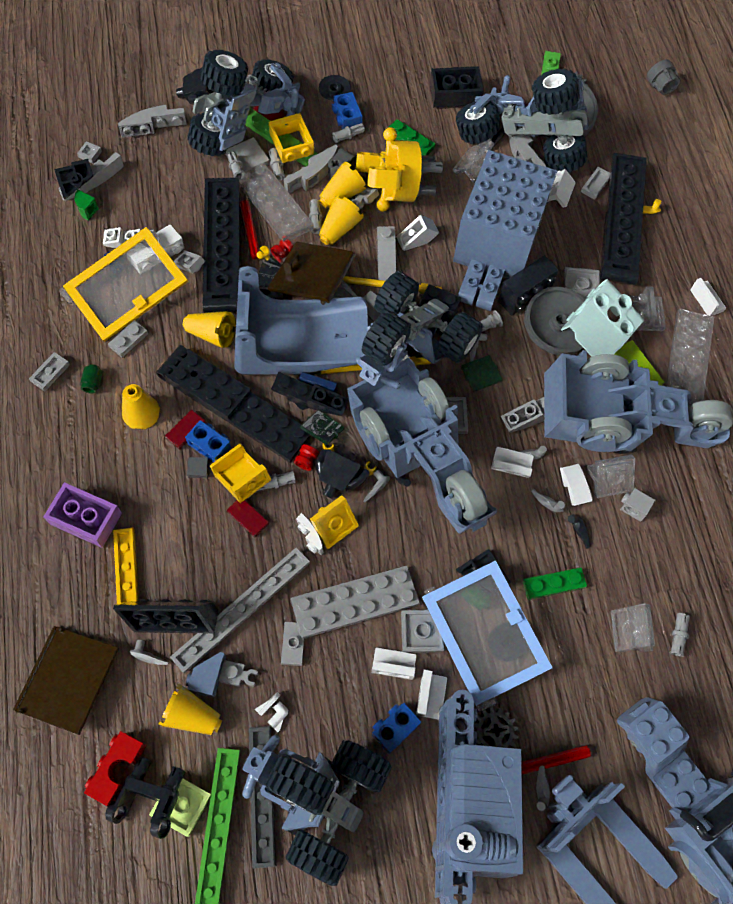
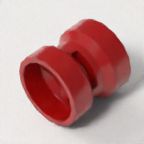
[270,238,293,262]
[294,444,319,471]

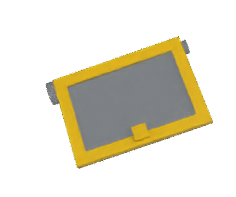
[59,227,188,342]

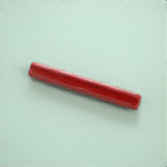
[240,200,260,260]
[521,745,591,775]

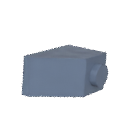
[186,652,226,698]

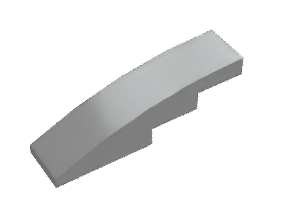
[58,152,124,201]

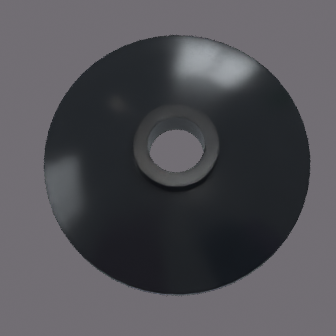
[319,75,351,101]

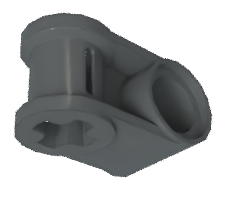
[328,148,356,179]

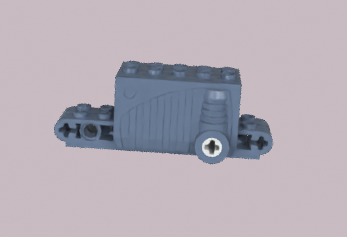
[432,690,523,904]

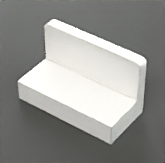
[548,169,575,208]
[691,278,726,317]
[491,447,534,478]
[371,648,416,680]
[416,670,447,720]

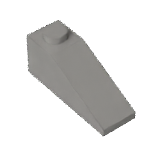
[376,226,396,281]

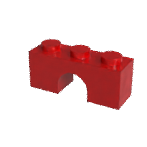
[84,731,147,806]

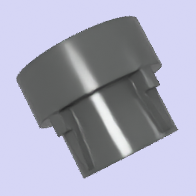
[646,59,681,95]

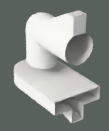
[255,692,288,732]

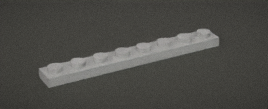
[170,547,310,674]

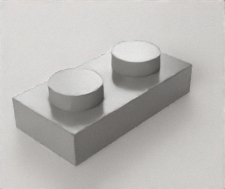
[173,250,205,274]
[108,320,148,358]
[29,352,70,392]

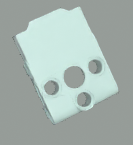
[561,279,644,357]

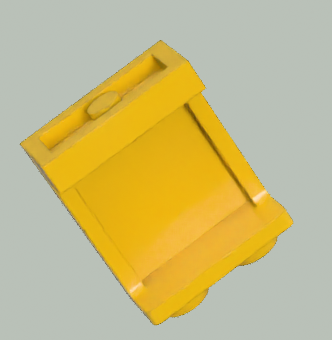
[210,444,271,503]

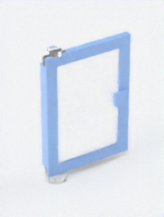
[422,561,552,712]

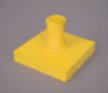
[310,495,359,549]

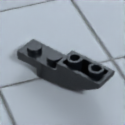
[271,372,349,416]

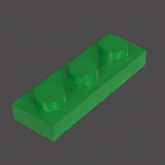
[388,119,435,156]
[523,567,587,600]

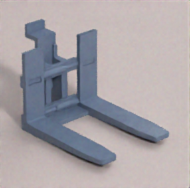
[536,775,677,904]

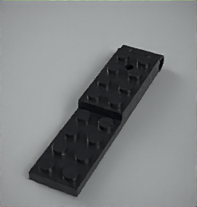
[600,153,647,285]
[202,177,240,313]
[156,345,312,463]

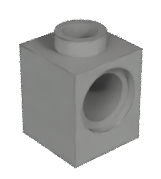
[620,488,655,522]

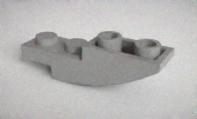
[118,105,187,137]
[509,134,546,167]
[284,145,338,194]
[501,397,544,433]

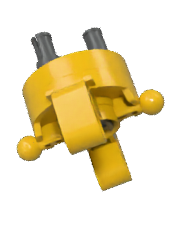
[356,127,443,212]

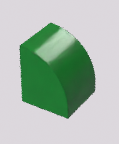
[74,190,99,221]

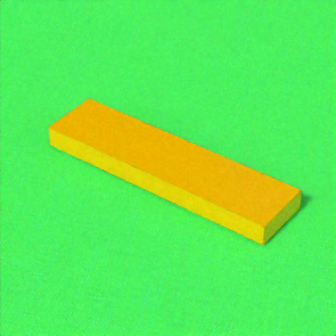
[113,527,139,604]

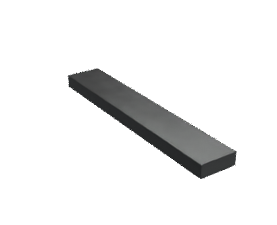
[249,726,276,869]

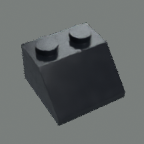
[419,284,462,335]

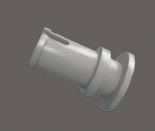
[479,310,503,332]

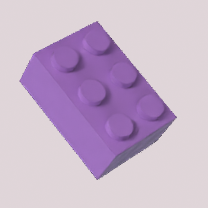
[43,482,122,548]

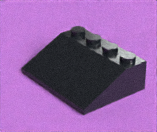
[113,599,218,634]

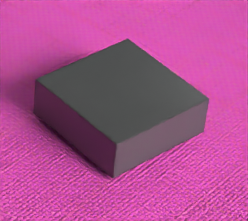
[187,457,208,478]

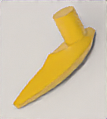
[643,199,662,214]

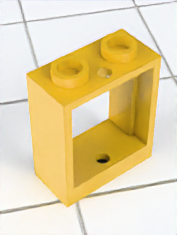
[268,113,314,163]

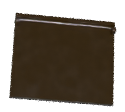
[268,241,356,305]
[13,626,119,735]

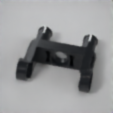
[105,756,186,839]

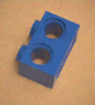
[332,92,362,129]
[185,420,232,463]
[372,703,421,754]

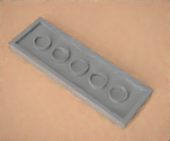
[290,566,420,639]

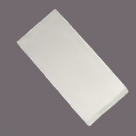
[103,227,142,248]
[560,464,592,505]
[296,513,324,555]

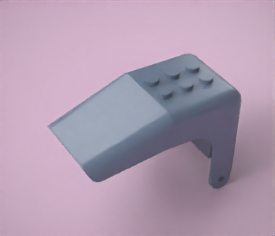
[234,266,368,375]

